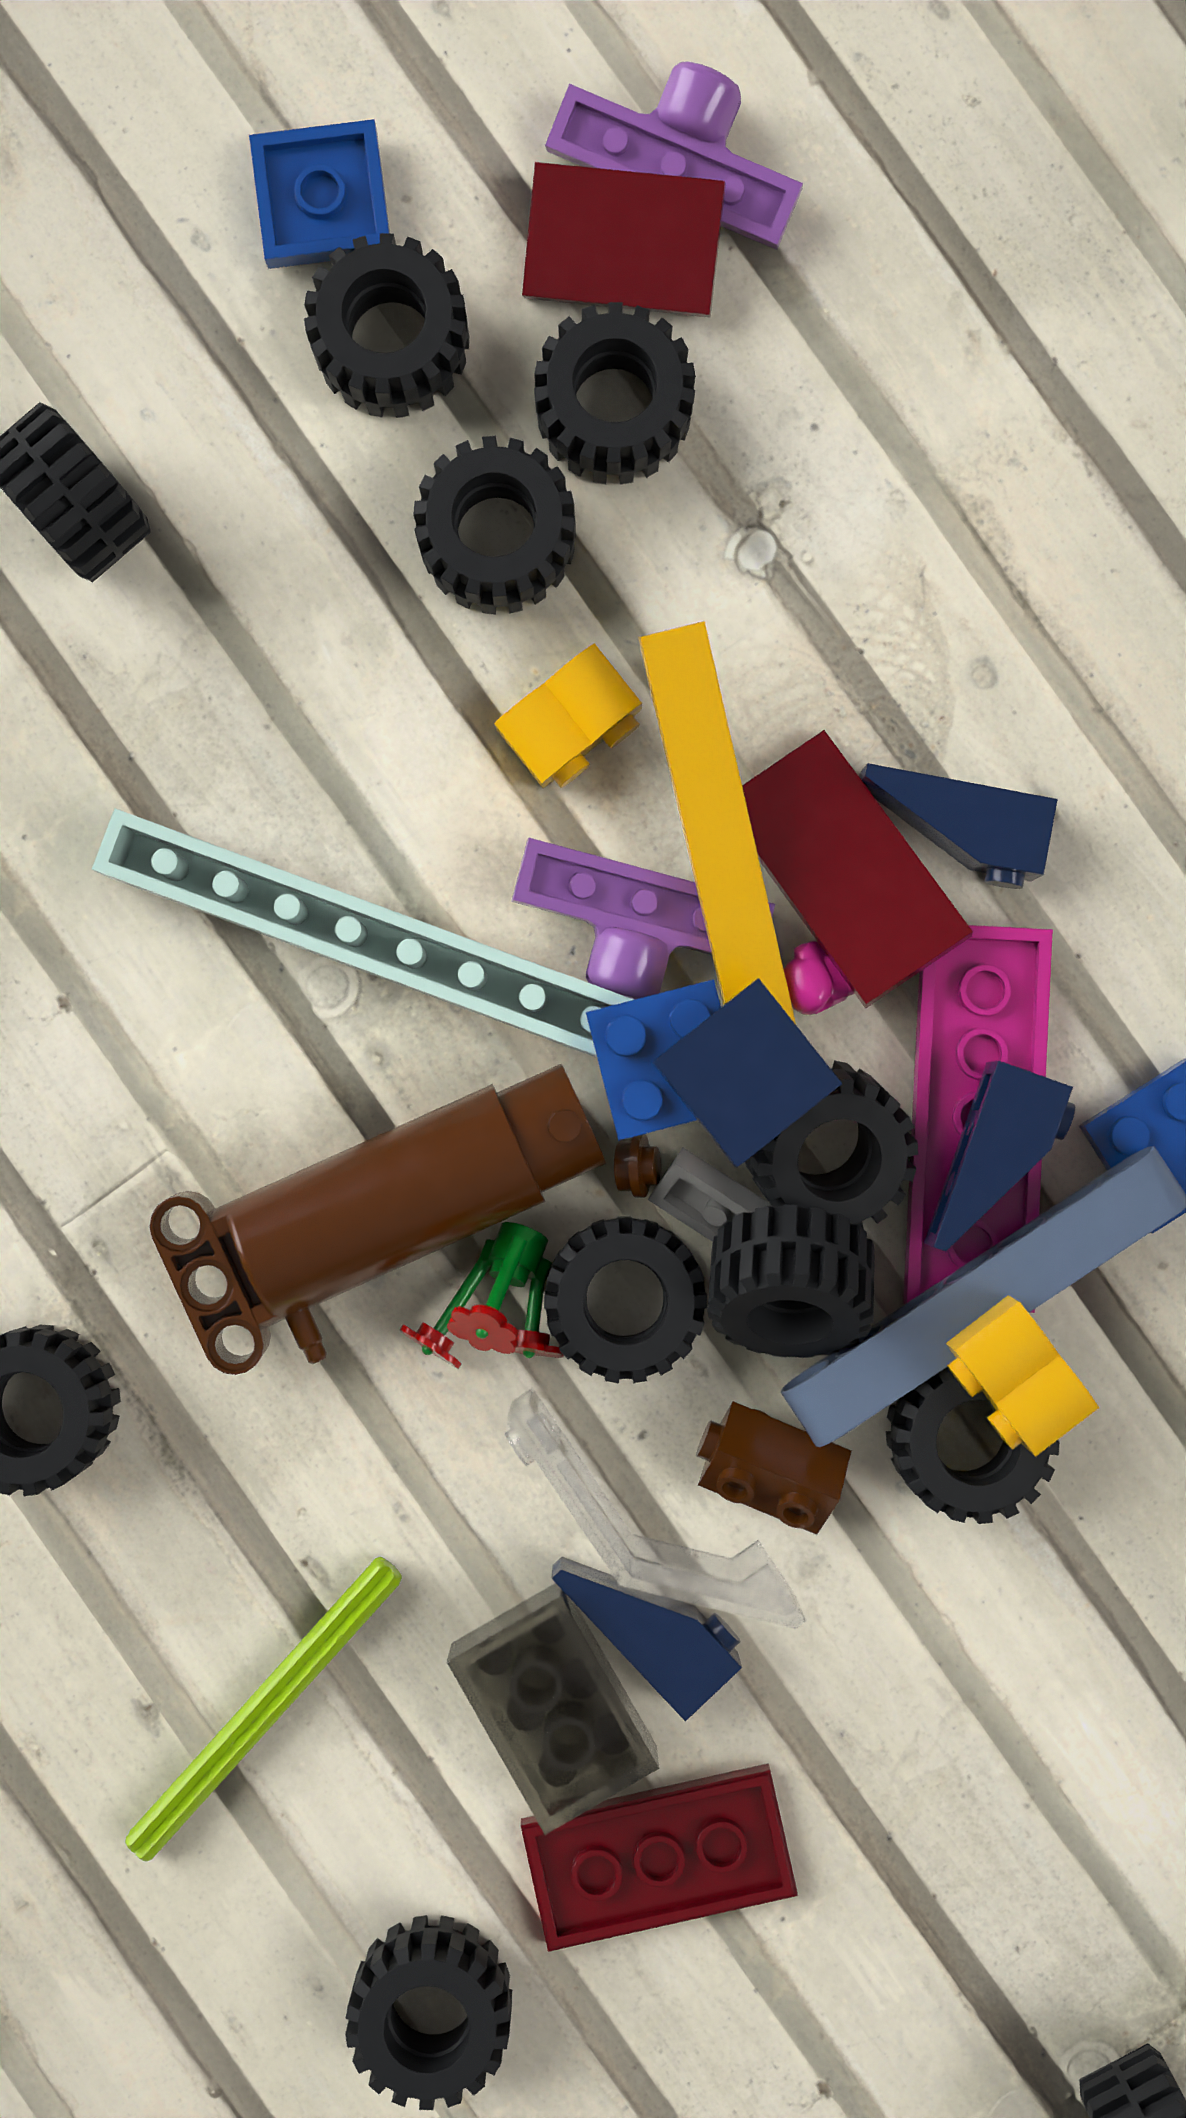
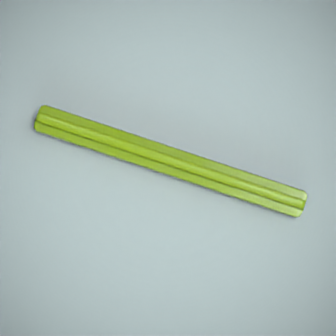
[125,1557,402,1861]

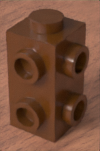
[696,1401,852,1535]

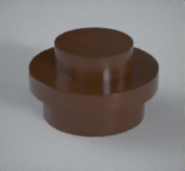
[614,1134,661,1198]

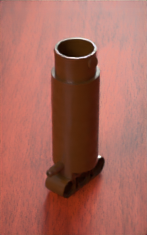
[149,1064,606,1375]

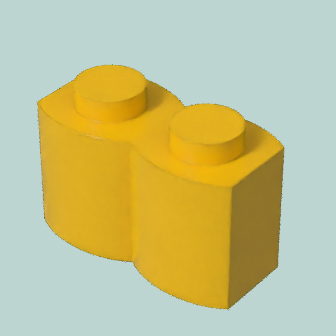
[494,643,642,788]
[946,1295,1100,1457]

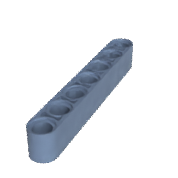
[781,1146,1186,1447]

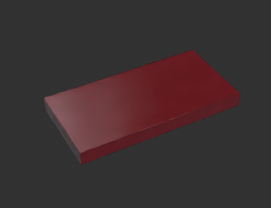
[742,730,973,1009]
[520,1763,798,1952]

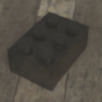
[447,1583,659,1835]

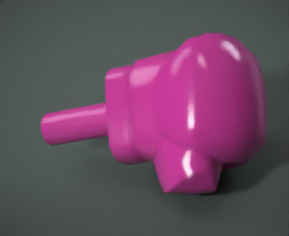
[783,941,855,1015]

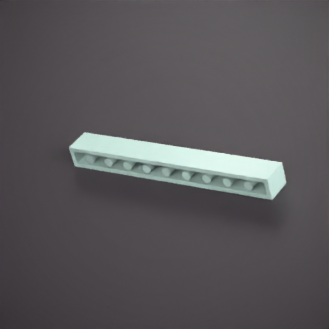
[92,808,634,1057]

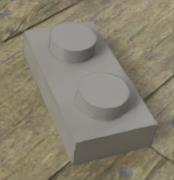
[648,1148,772,1242]

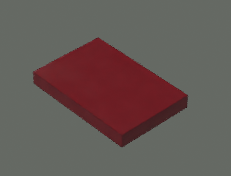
[522,162,726,317]

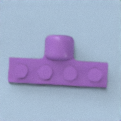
[545,61,803,250]
[511,838,775,1000]

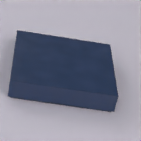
[652,978,842,1168]

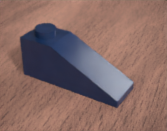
[859,763,1058,889]
[924,1061,1075,1251]
[552,1557,742,1722]

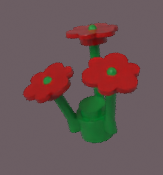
[399,1222,564,1369]

